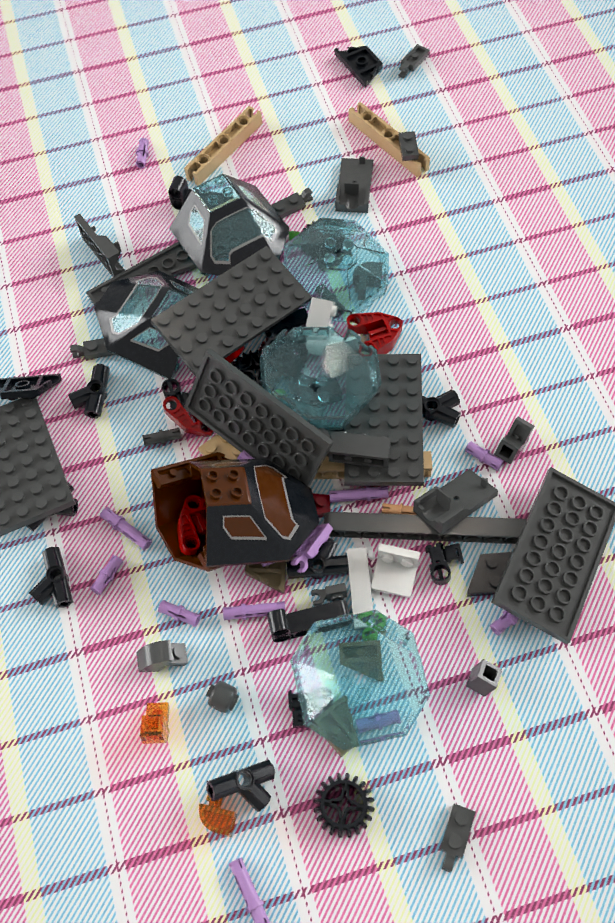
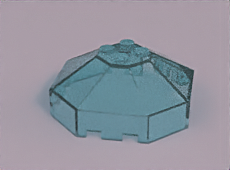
[283,217,389,322]
[260,326,382,430]
[290,610,430,750]

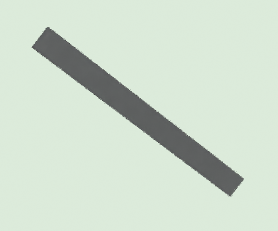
[324,512,526,544]

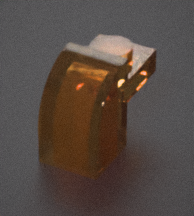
[140,702,170,744]
[199,794,237,838]

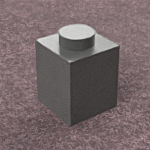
[466,659,502,697]

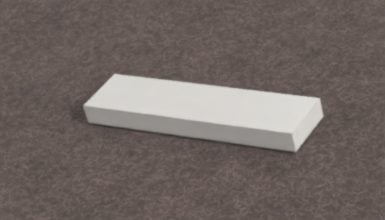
[347,547,375,628]

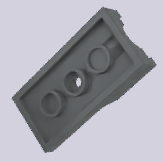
[335,155,374,213]
[74,213,125,277]
[413,469,498,534]

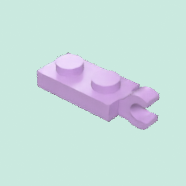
[291,523,333,573]

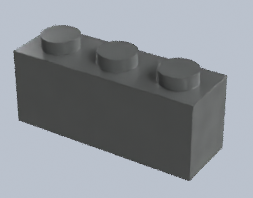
[328,431,391,468]

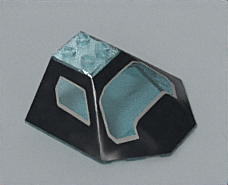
[170,174,290,276]
[94,271,199,379]

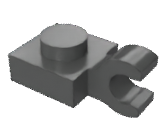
[311,583,347,606]

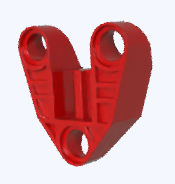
[347,312,403,354]
[163,396,214,437]
[177,495,206,555]

